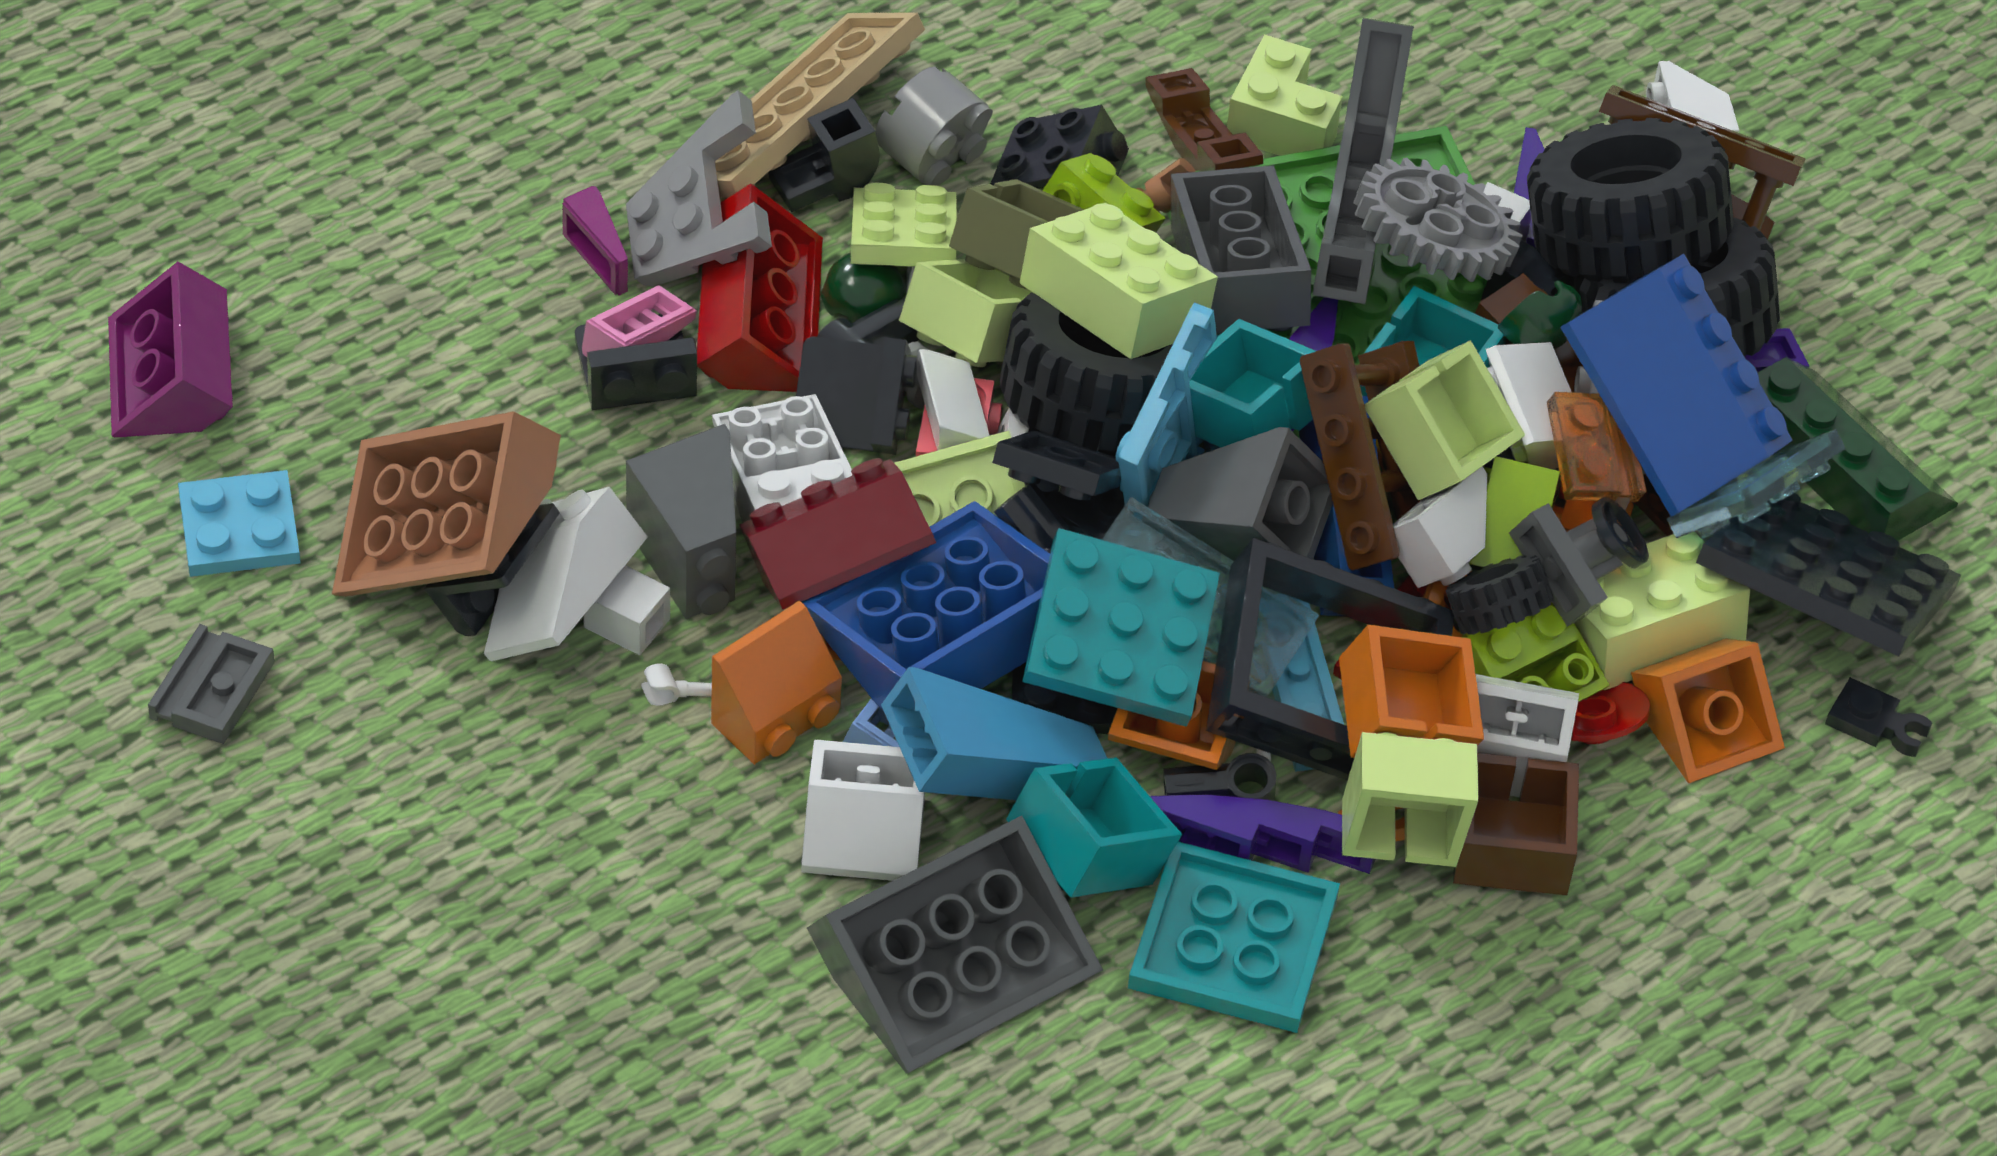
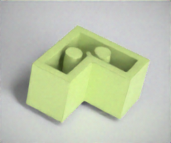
[1227,34,1343,156]

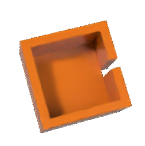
[1339,625,1484,758]

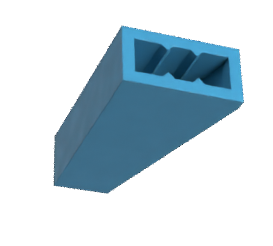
[881,667,1107,800]

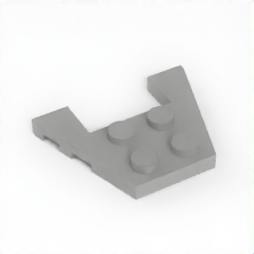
[626,90,772,287]

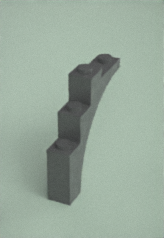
[1313,18,1414,304]

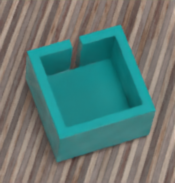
[1360,286,1506,396]
[1189,319,1315,447]
[1006,757,1182,898]

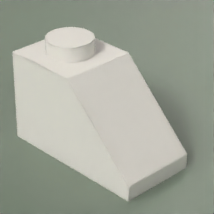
[1393,466,1487,588]

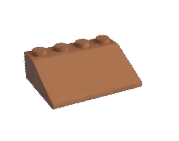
[332,411,561,597]

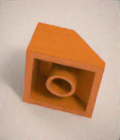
[711,601,842,765]
[1631,638,1785,783]
[1108,661,1250,770]

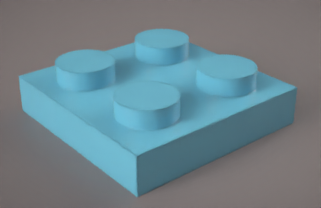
[178,470,300,577]

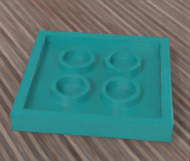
[1022,528,1220,726]
[1128,842,1340,1033]

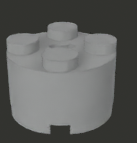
[875,66,993,186]

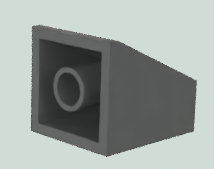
[626,424,736,619]
[1145,427,1333,570]

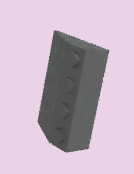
[807,815,1103,1074]

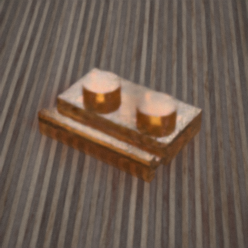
[1546,392,1646,502]

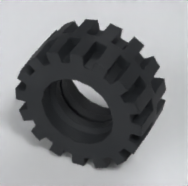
[1445,555,1554,635]

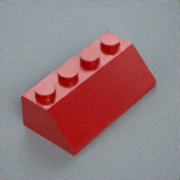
[697,183,823,392]

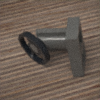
[1509,497,1649,627]

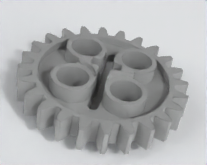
[1353,158,1523,282]

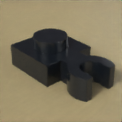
[1825,677,1932,757]

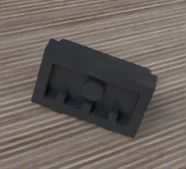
[424,503,560,636]

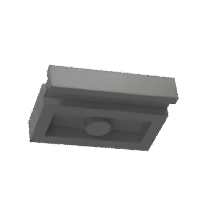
[148,624,275,744]

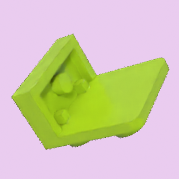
[1042,153,1166,233]

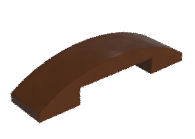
[1145,68,1264,172]

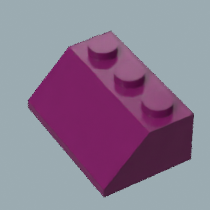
[108,261,233,438]

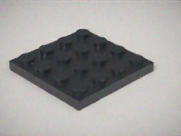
[1696,486,1961,657]

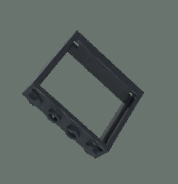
[1206,538,1454,781]

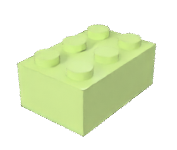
[1019,203,1218,359]
[1575,528,1750,690]

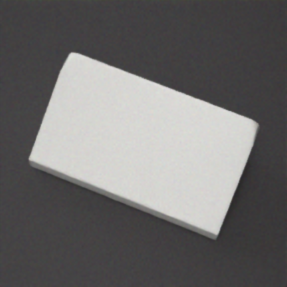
[917,349,990,451]

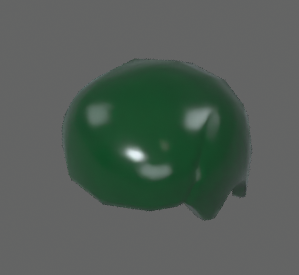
[820,253,905,323]
[1498,281,1582,350]

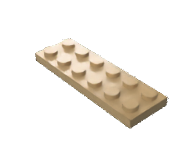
[715,13,925,198]

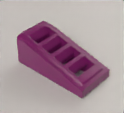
[562,186,628,295]

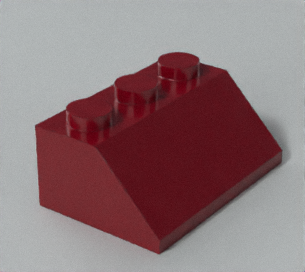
[739,458,936,610]

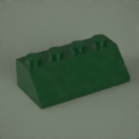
[1758,357,1958,541]

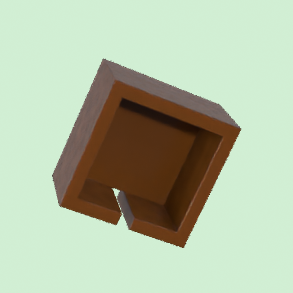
[1453,753,1579,896]

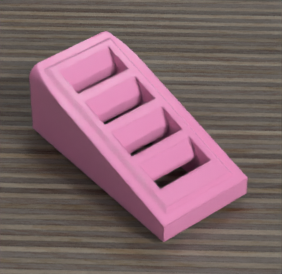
[582,285,697,357]

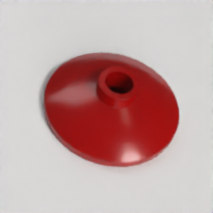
[1571,682,1650,744]

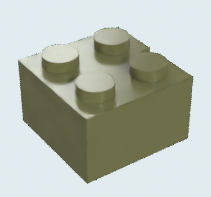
[949,179,1084,289]

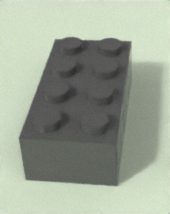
[1171,165,1311,335]

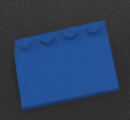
[1561,254,1793,517]
[802,501,1050,709]

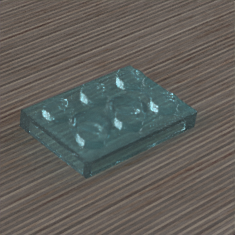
[1667,429,1846,538]

